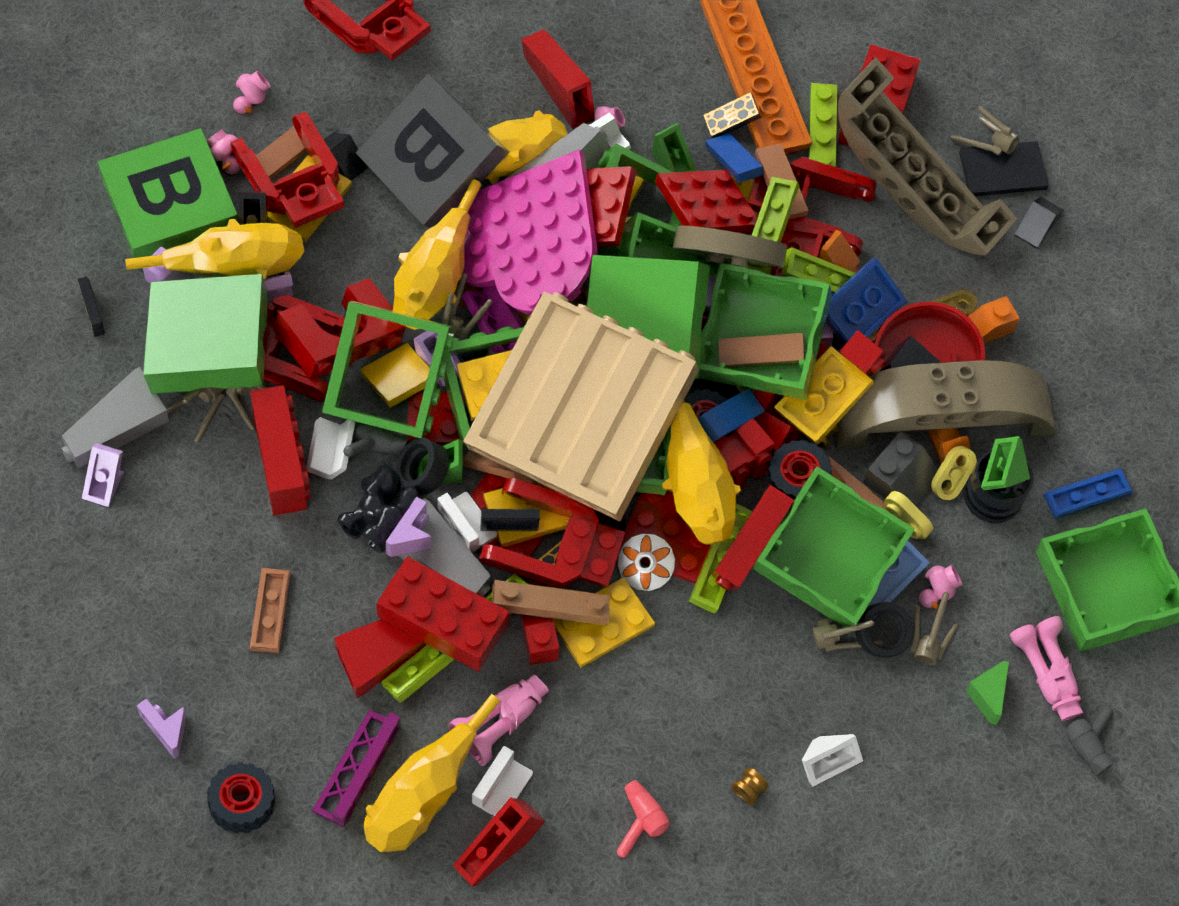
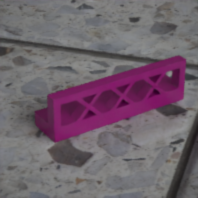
[461,286,525,354]
[312,709,401,827]

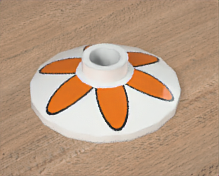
[618,534,675,591]

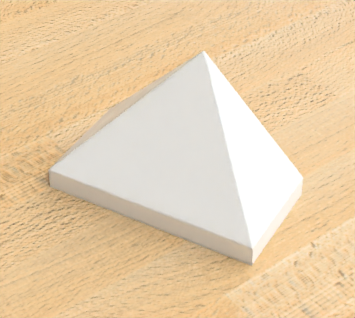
[802,734,863,787]

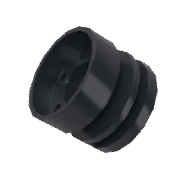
[963,450,1034,523]

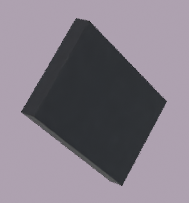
[959,141,1049,196]

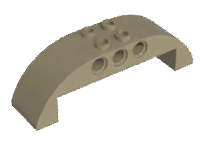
[838,58,1018,255]
[834,360,1057,449]

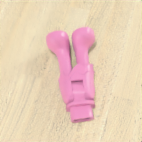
[1010,616,1083,721]
[448,675,549,766]

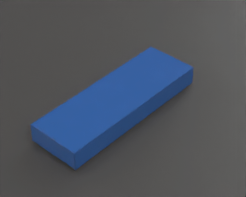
[705,133,763,182]
[697,388,765,442]
[1043,468,1133,520]

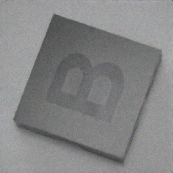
[356,73,509,228]

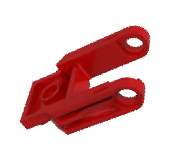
[303,0,431,61]
[230,111,345,228]
[748,157,877,256]
[263,294,363,402]
[479,478,625,589]

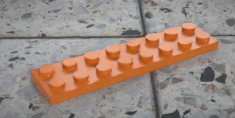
[699,0,812,154]

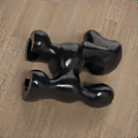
[337,465,420,554]

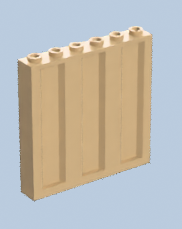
[463,292,699,521]

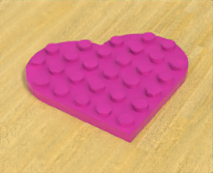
[460,149,597,315]

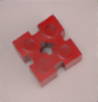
[714,418,774,490]

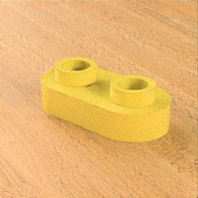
[931,446,977,500]
[884,491,933,539]

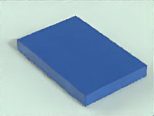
[826,258,907,346]

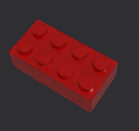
[838,44,921,146]
[250,385,311,516]
[376,556,509,672]

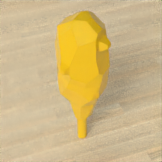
[485,110,567,185]
[393,180,482,330]
[125,219,304,280]
[662,400,741,544]
[364,694,501,852]

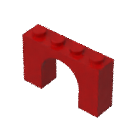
[273,278,406,379]

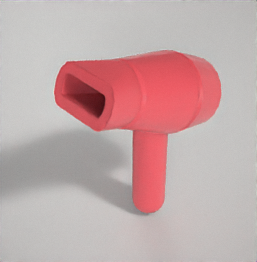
[617,780,670,858]

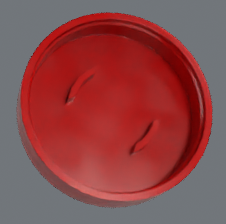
[875,302,985,363]

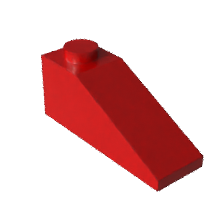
[840,330,887,376]
[519,581,559,665]
[453,797,546,887]

